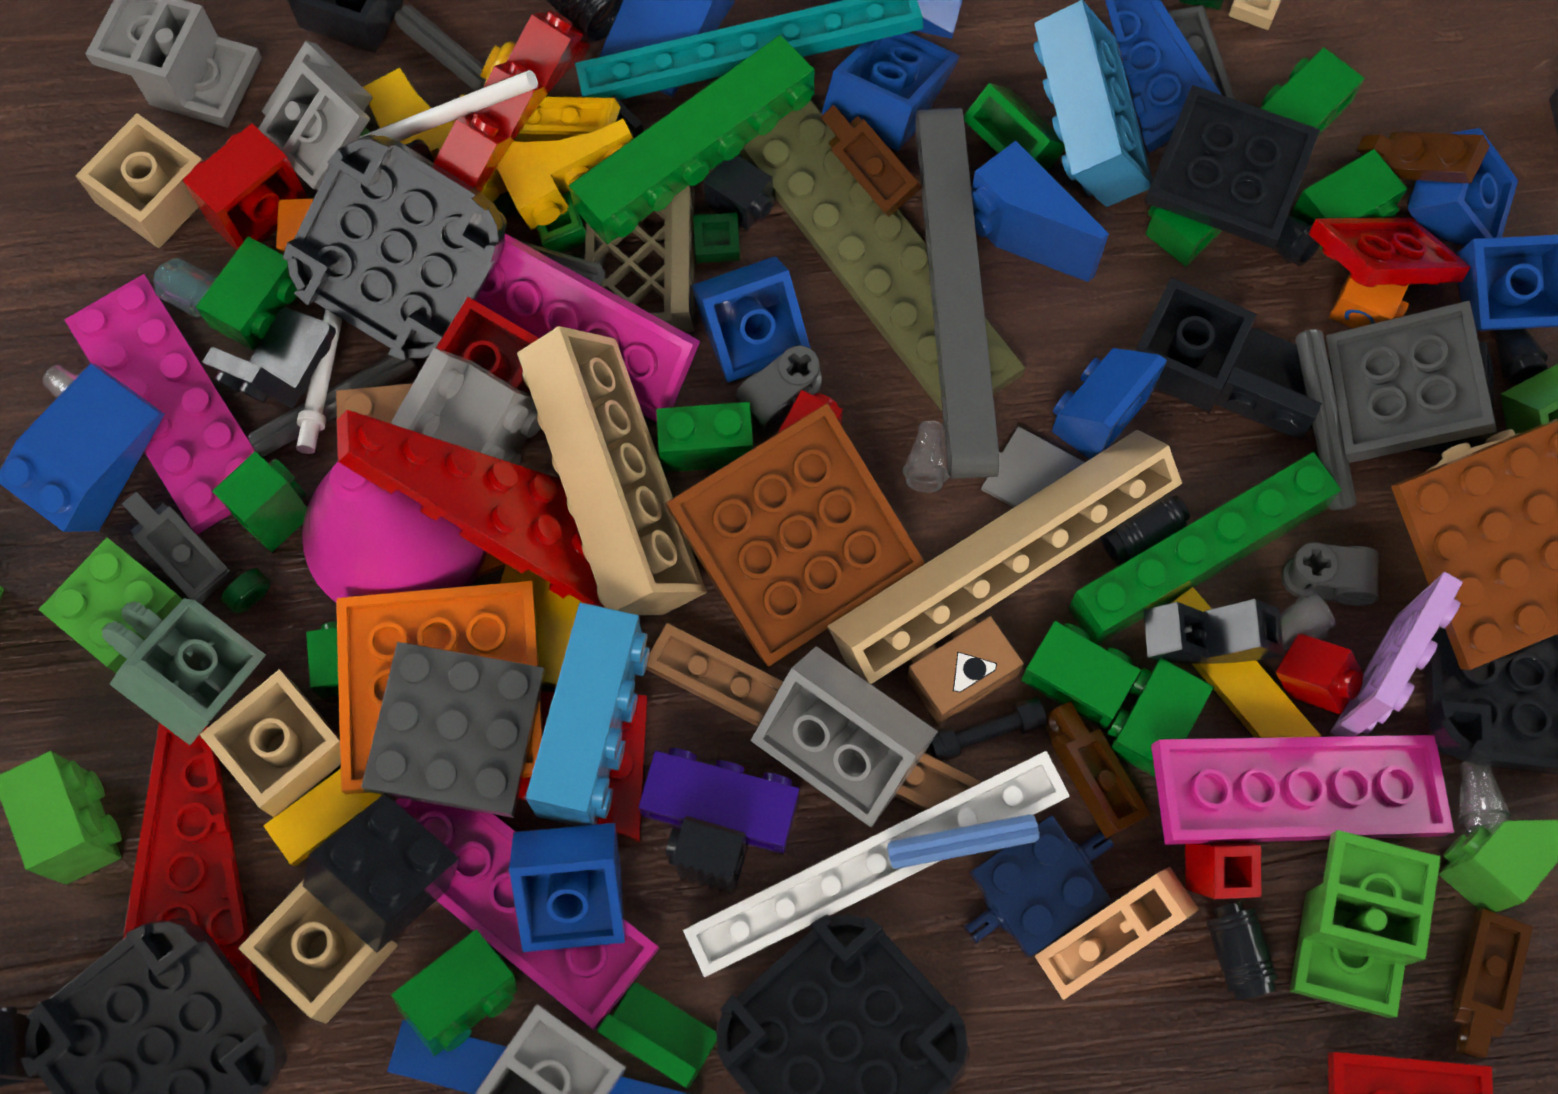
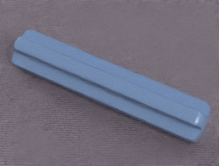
[887,814,1039,869]

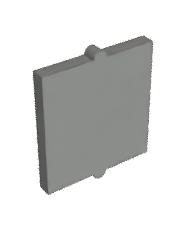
[981,426,1085,508]

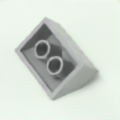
[750,646,938,827]

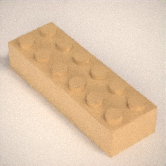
[517,326,707,615]

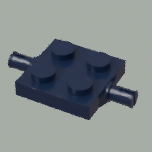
[964,815,1113,957]

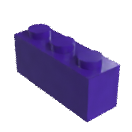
[638,748,799,854]

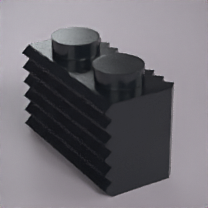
[665,816,748,895]

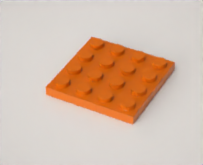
[336,581,543,795]

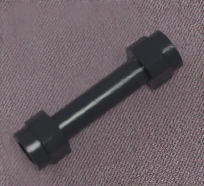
[929,697,1047,761]

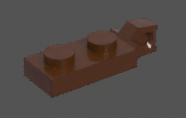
[821,105,922,217]
[1356,131,1490,184]
[1045,701,1151,838]
[1452,908,1533,1059]

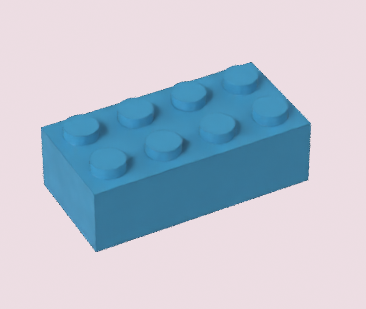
[1034,0,1153,207]
[526,602,650,826]

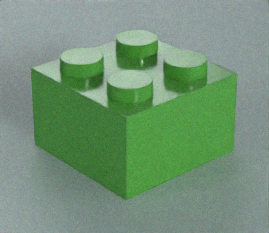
[38,537,183,674]
[0,751,122,885]

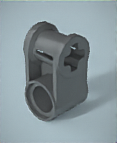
[735,346,822,432]
[1281,542,1379,606]

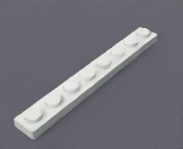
[683,751,1070,977]

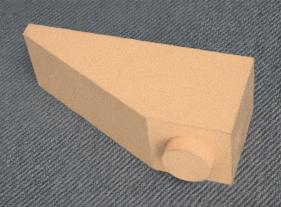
[1035,867,1200,1000]

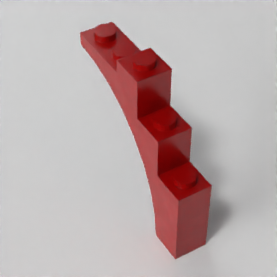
[434,10,591,192]

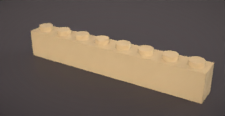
[827,430,1182,684]

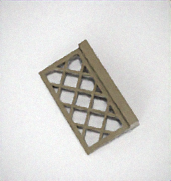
[585,185,695,332]

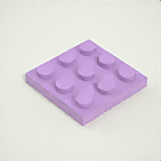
[1330,572,1463,737]

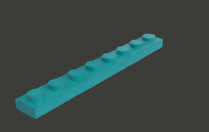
[575,0,923,100]

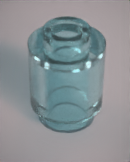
[153,258,216,317]

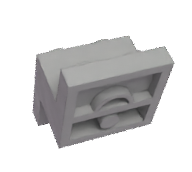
[85,0,262,128]
[258,41,373,190]
[391,347,541,465]
[475,1005,626,1094]

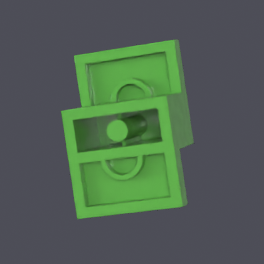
[1289,830,1441,1018]

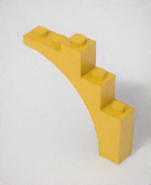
[363,67,634,230]

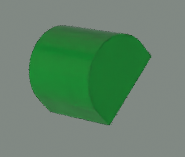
[537,191,587,252]

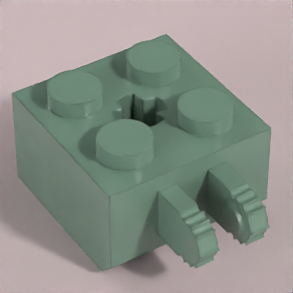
[102,598,266,745]

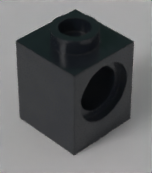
[703,155,775,231]

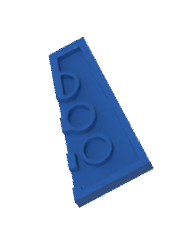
[1105,0,1222,153]

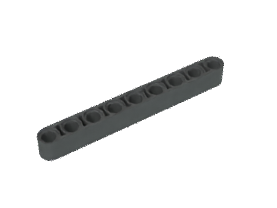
[916,108,999,479]

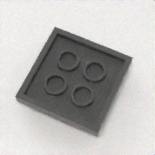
[1326,300,1497,463]
[361,642,546,818]

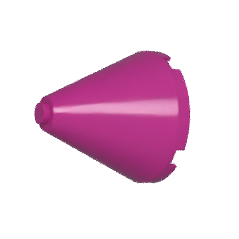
[302,461,487,603]

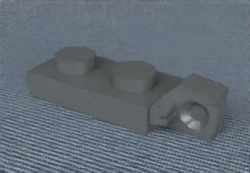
[122,491,234,604]

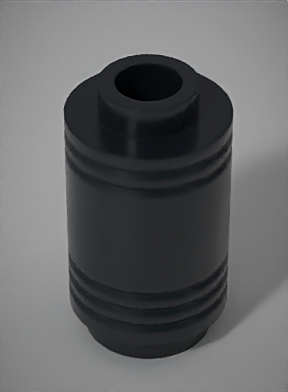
[1100,493,1190,565]
[1206,901,1279,1001]

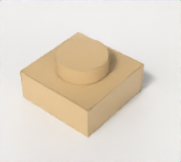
[1228,0,1281,30]

